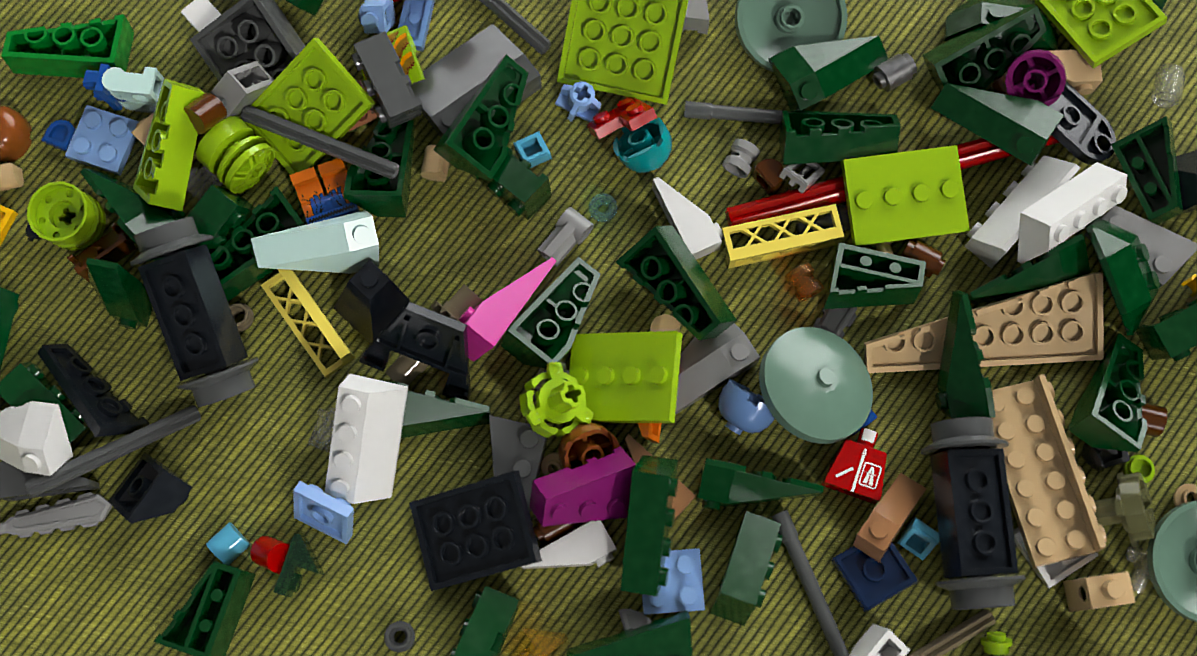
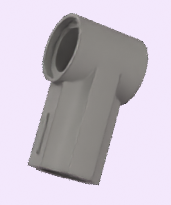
[538,207,594,267]

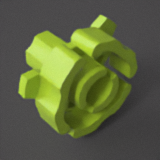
[519,362,594,438]

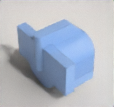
[555,81,602,123]

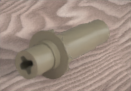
[385,284,483,386]

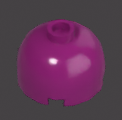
[1005,49,1067,106]

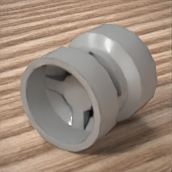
[722,138,760,178]

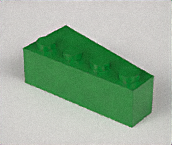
[1,14,135,78]

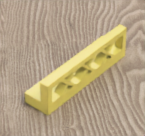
[722,204,844,269]
[261,269,355,378]

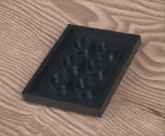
[409,470,542,591]

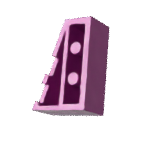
[529,447,636,526]

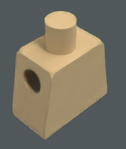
[1063,572,1135,612]

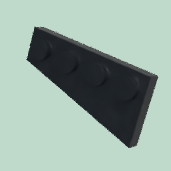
[37,344,150,437]

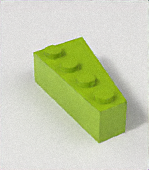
[133,78,205,211]

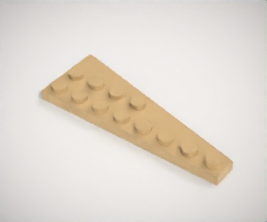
[864,272,1104,373]

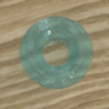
[589,193,618,222]

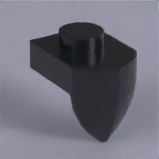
[1082,443,1130,472]

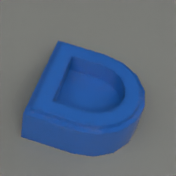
[41,120,76,152]

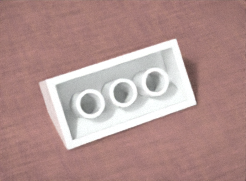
[964,155,1080,268]
[1017,162,1127,264]
[325,374,408,504]

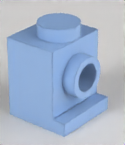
[359,0,396,34]

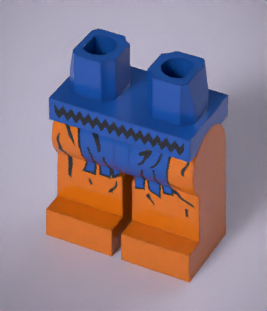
[289,158,361,224]

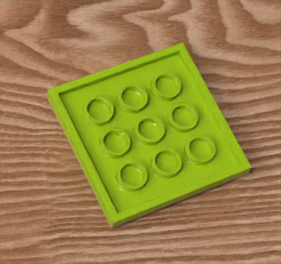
[557,0,689,105]

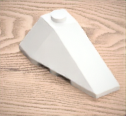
[0,401,73,476]

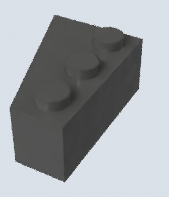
[351,31,422,129]
[489,415,549,513]

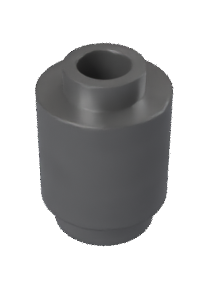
[872,53,917,92]

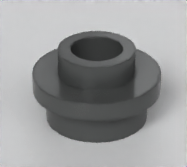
[384,621,415,652]

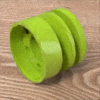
[196,116,275,194]
[27,181,106,251]

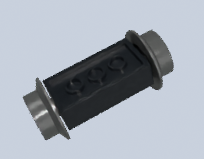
[130,216,259,407]
[921,417,1026,610]

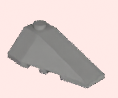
[675,323,760,415]

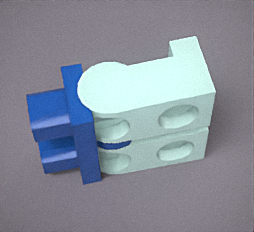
[83,64,164,113]

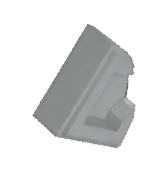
[619,609,652,630]

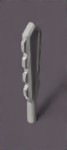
[0,492,112,538]

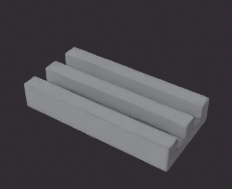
[779,163,825,193]

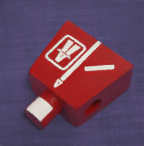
[821,428,887,505]

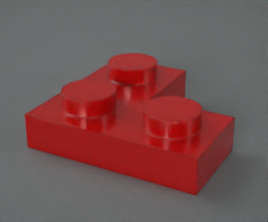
[586,97,658,140]

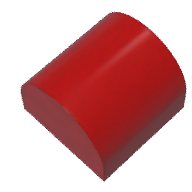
[250,536,292,574]

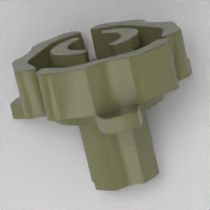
[1094,472,1156,546]

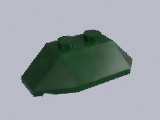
[944,0,1058,51]
[1085,217,1160,336]

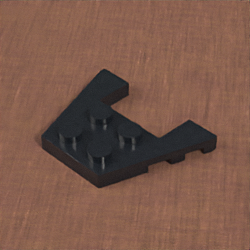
[359,302,471,400]

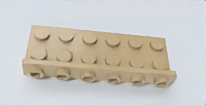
[992,374,1107,568]

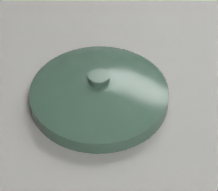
[735,0,847,73]
[759,327,873,444]
[1147,500,1197,622]

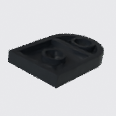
[1049,81,1116,165]

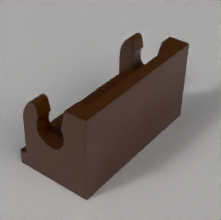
[67,223,137,282]

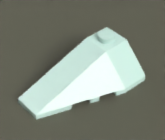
[250,210,379,274]

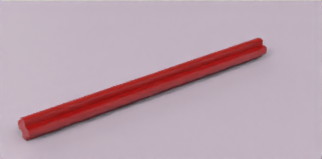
[725,136,1059,226]

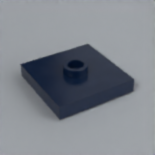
[831,542,918,613]

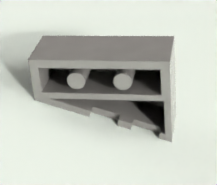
[1085,206,1197,289]

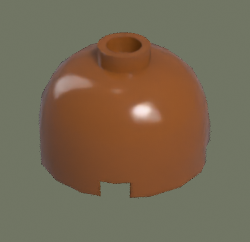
[0,105,32,163]
[558,422,620,469]

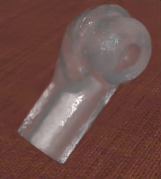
[1125,546,1150,594]

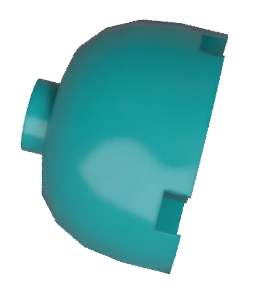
[613,117,672,173]

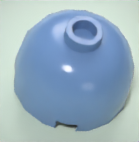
[718,379,775,435]

